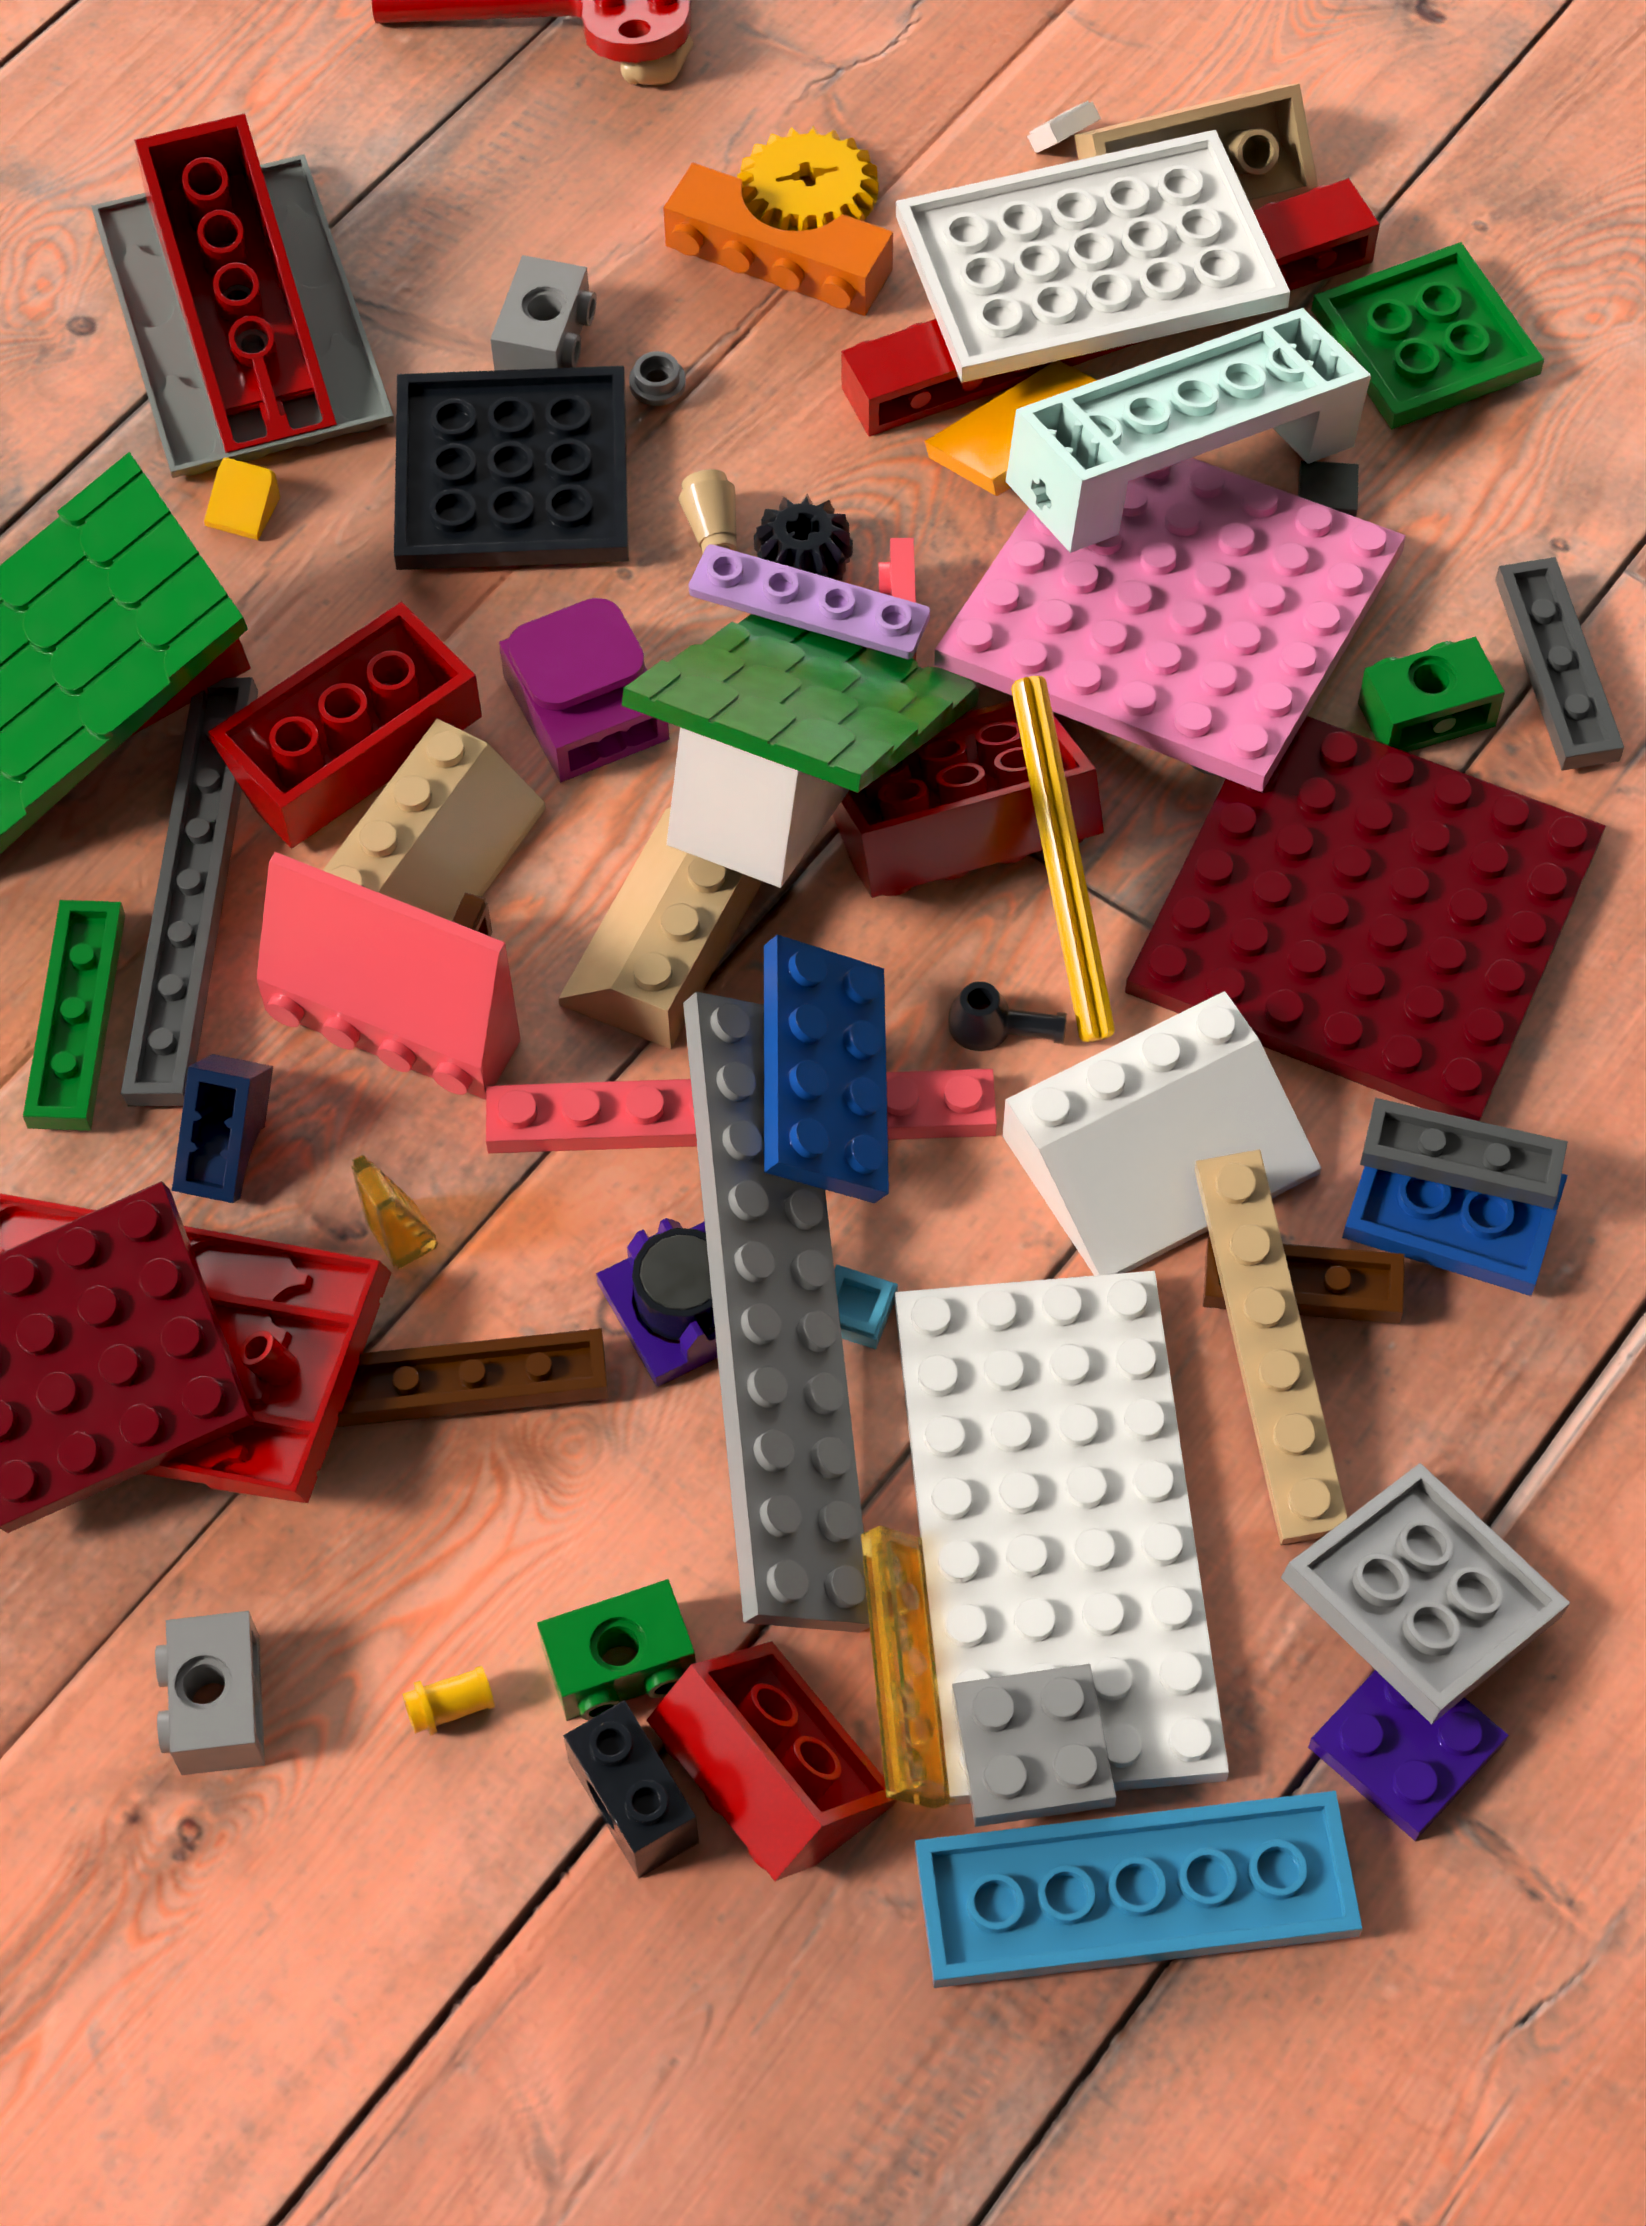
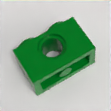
[1358,636,1505,752]
[537,1579,696,1721]

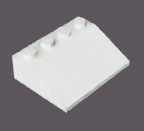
[1003,991,1321,1276]

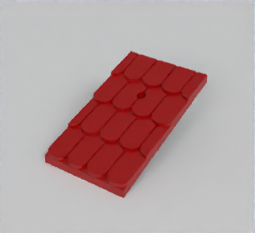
[0,1193,392,1503]

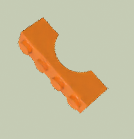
[663,162,893,316]

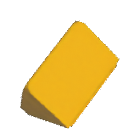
[204,458,281,541]

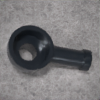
[948,982,1067,1051]

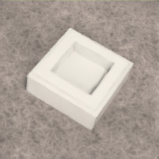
[1027,101,1101,153]

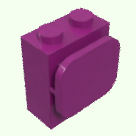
[499,598,670,783]

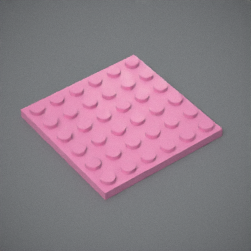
[934,458,1406,792]

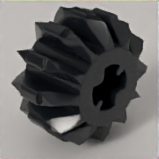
[754,494,853,580]

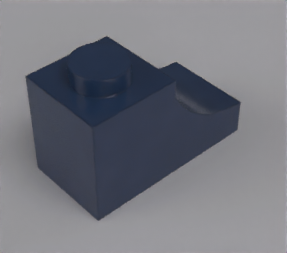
[172,1054,273,1203]

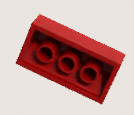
[208,601,482,849]

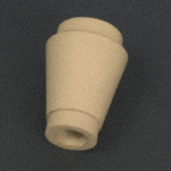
[679,469,737,553]

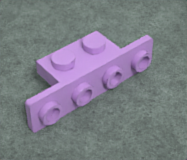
[689,544,930,659]

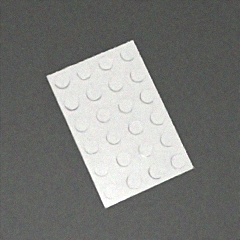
[896,130,1290,383]

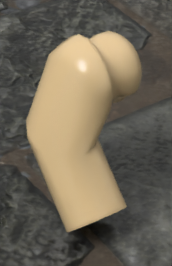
[621,35,693,85]

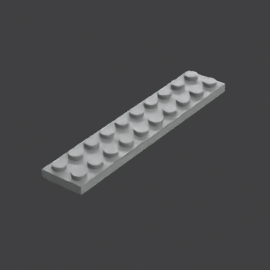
[683,992,874,1633]

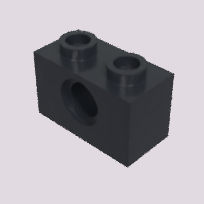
[563,1700,699,1879]

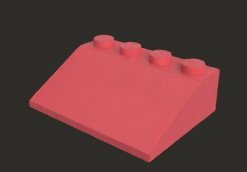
[256,852,521,1100]

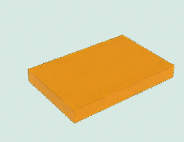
[925,361,1097,496]

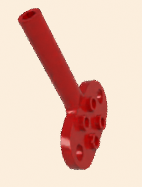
[371,0,692,63]

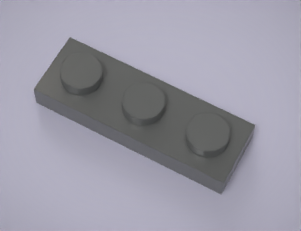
[1360,1098,1568,1209]

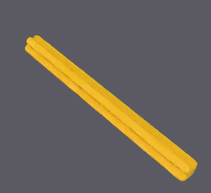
[1011,676,1115,1042]

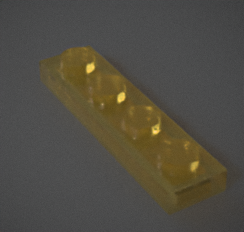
[861,1526,955,1809]

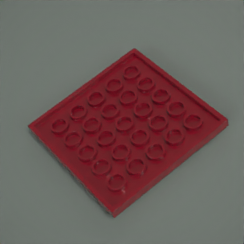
[1125,716,1606,1121]

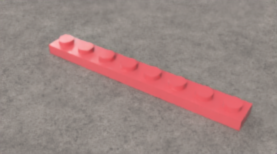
[486,1069,997,1154]

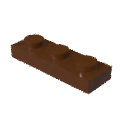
[1203,1237,1405,1324]

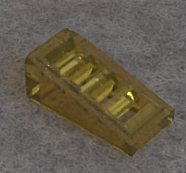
[351,1154,438,1269]

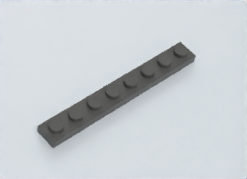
[121,677,258,1106]

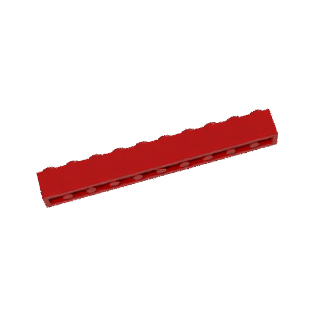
[841,178,1380,437]

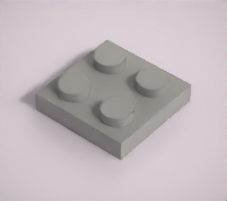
[952,1664,1116,1827]

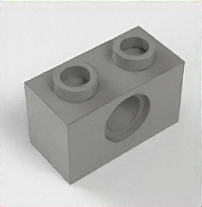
[490,255,597,370]
[155,1611,265,1775]

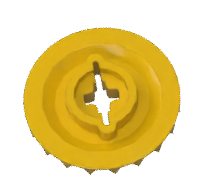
[737,125,879,231]

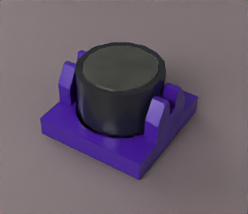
[596,1218,718,1387]

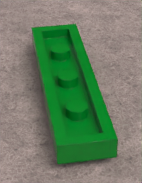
[23,900,125,1131]

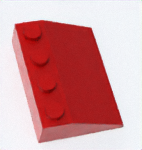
[832,700,1104,898]

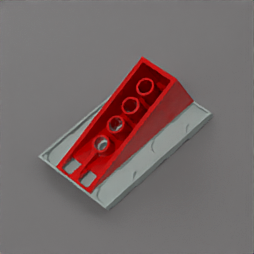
[91,113,394,478]

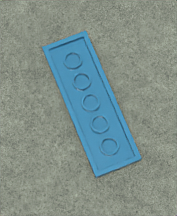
[915,1791,1363,1988]

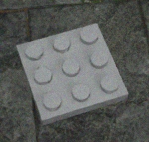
[1281,1463,1570,1724]

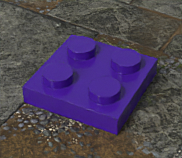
[1308,1670,1508,1841]

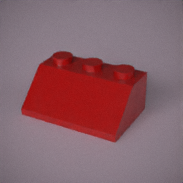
[646,1641,900,1881]

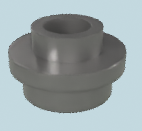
[629,351,686,406]

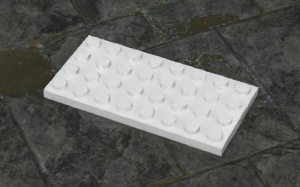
[895,1271,1229,1805]

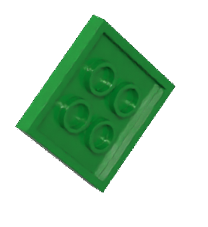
[1311,242,1544,430]

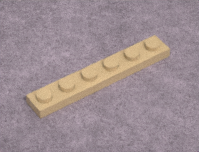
[1194,1149,1348,1545]

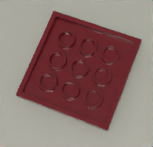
[0,1181,256,1533]

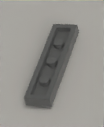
[1495,557,1624,771]

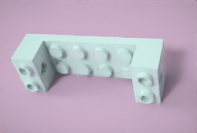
[1006,308,1371,553]

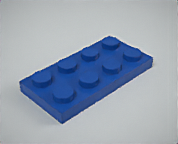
[764,934,889,1203]

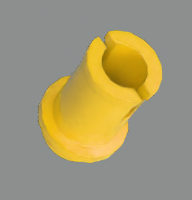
[402,1666,495,1736]

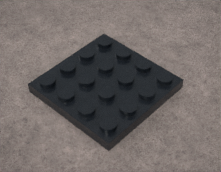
[394,366,629,570]

